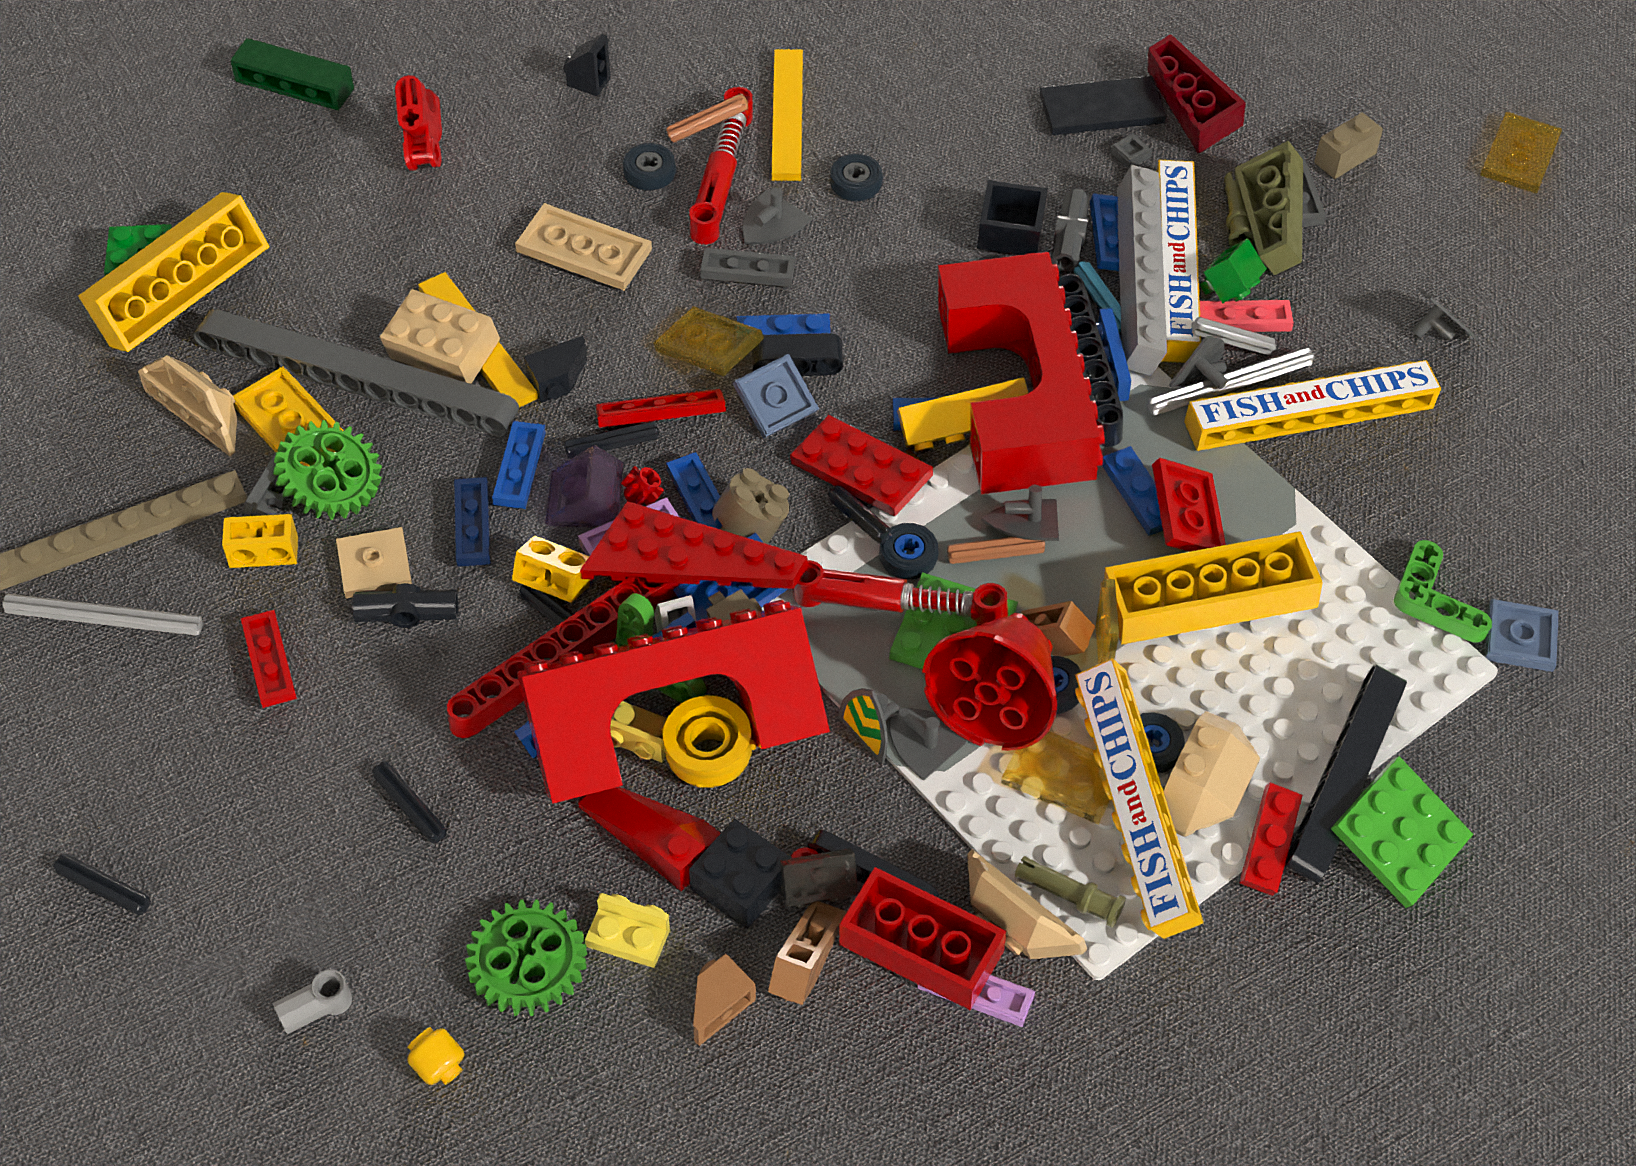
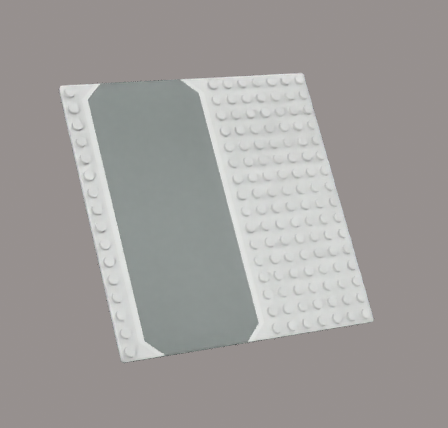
[761,367,1498,980]

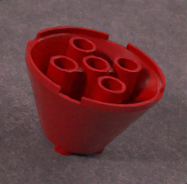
[922,613,1057,751]

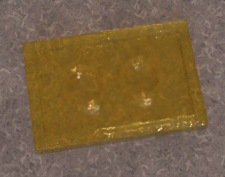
[1480,112,1562,194]
[653,306,764,376]
[1001,731,1111,825]

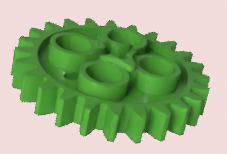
[273,420,382,520]
[465,899,587,1016]

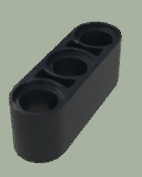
[751,333,844,376]

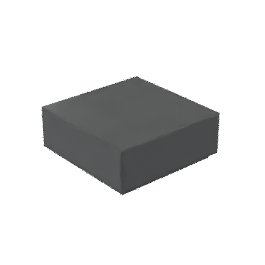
[1110,133,1152,169]

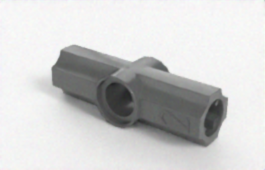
[1052,189,1090,273]

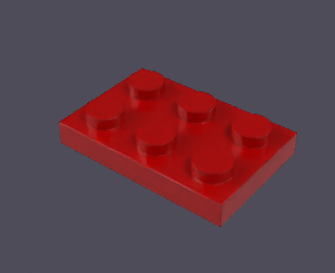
[1152,457,1226,552]

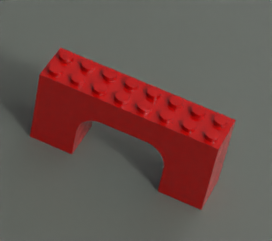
[938,252,1105,494]
[517,600,830,804]

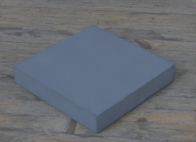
[733,354,819,439]
[1485,599,1559,672]

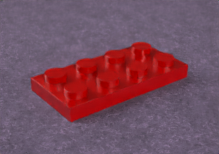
[790,415,933,517]

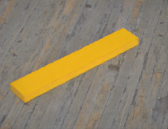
[772,49,803,181]
[418,272,538,408]

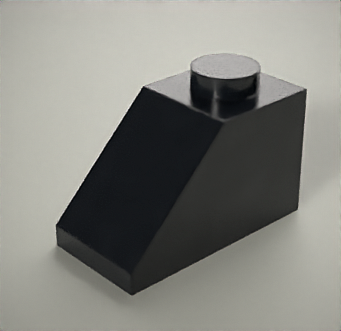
[563,34,611,97]
[524,336,587,403]

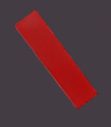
[595,389,726,428]

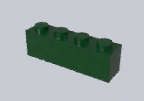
[230,38,354,111]

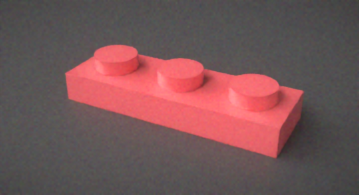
[1200,300,1294,332]

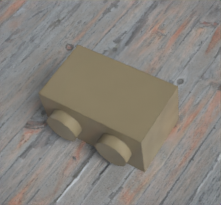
[1314,112,1383,179]

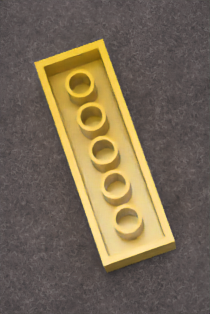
[78,192,270,352]
[1103,531,1323,645]

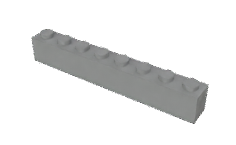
[1117,165,1167,376]

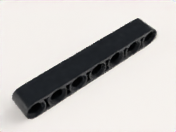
[1058,274,1123,447]
[1285,664,1407,883]

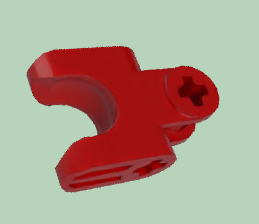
[395,75,442,171]

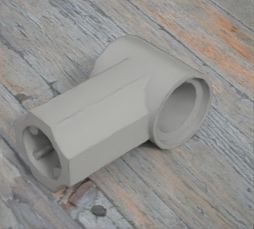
[273,969,352,1034]

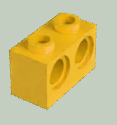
[222,514,298,568]
[512,536,590,603]

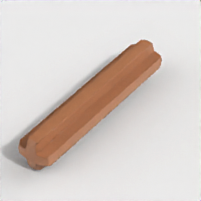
[667,94,749,142]
[947,537,1045,564]

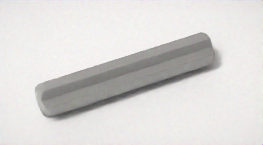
[1191,317,1276,355]

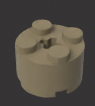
[712,468,789,544]

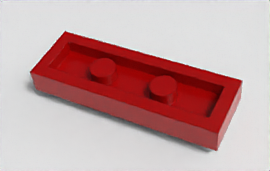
[240,610,297,708]
[1239,782,1303,896]

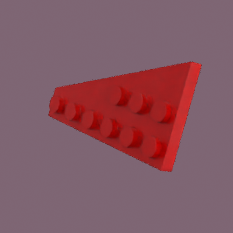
[580,501,808,589]

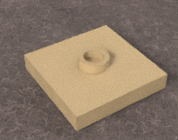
[336,527,412,599]

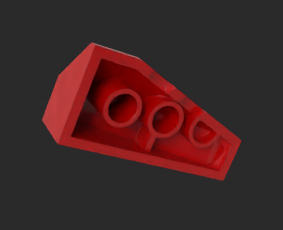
[578,787,721,892]

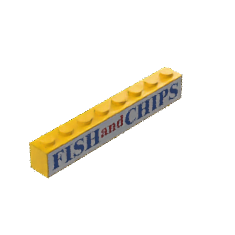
[1156,160,1201,363]
[1184,360,1441,451]
[1075,658,1204,939]

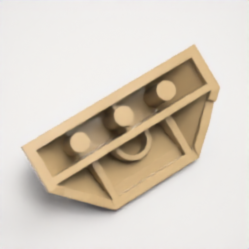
[138,355,237,456]
[1163,711,1260,837]
[967,849,1087,959]

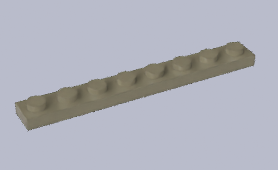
[0,470,247,591]

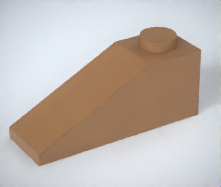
[768,899,847,1005]

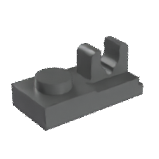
[243,452,284,517]

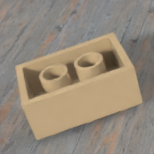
[380,289,500,384]

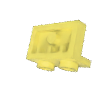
[610,701,667,763]
[585,893,670,968]

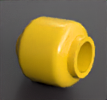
[407,1027,464,1085]

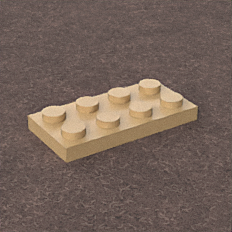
[515,203,652,290]

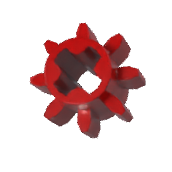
[621,466,664,506]

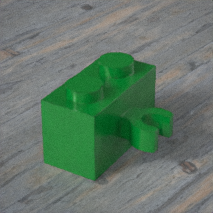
[1199,238,1266,303]

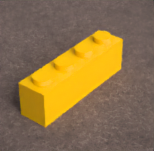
[897,377,1028,452]

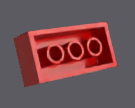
[839,867,1007,1010]

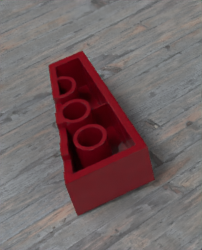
[1147,34,1246,154]

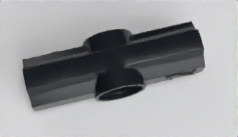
[352,583,459,628]

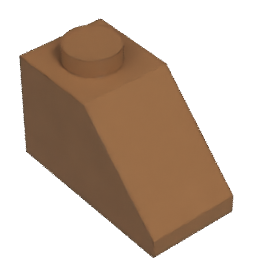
[1020,601,1095,657]
[693,954,756,1046]

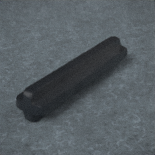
[564,421,659,459]
[828,486,892,544]
[519,585,578,641]
[372,761,447,844]
[54,853,151,915]

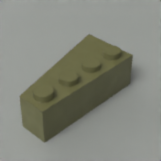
[1235,141,1303,275]

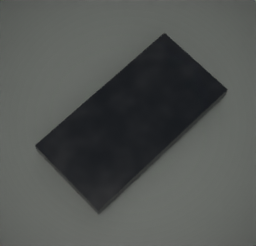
[1040,76,1166,136]

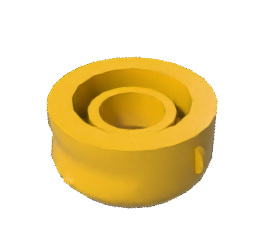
[661,695,756,788]

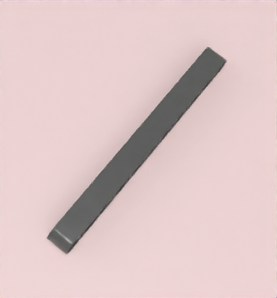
[193,309,519,436]

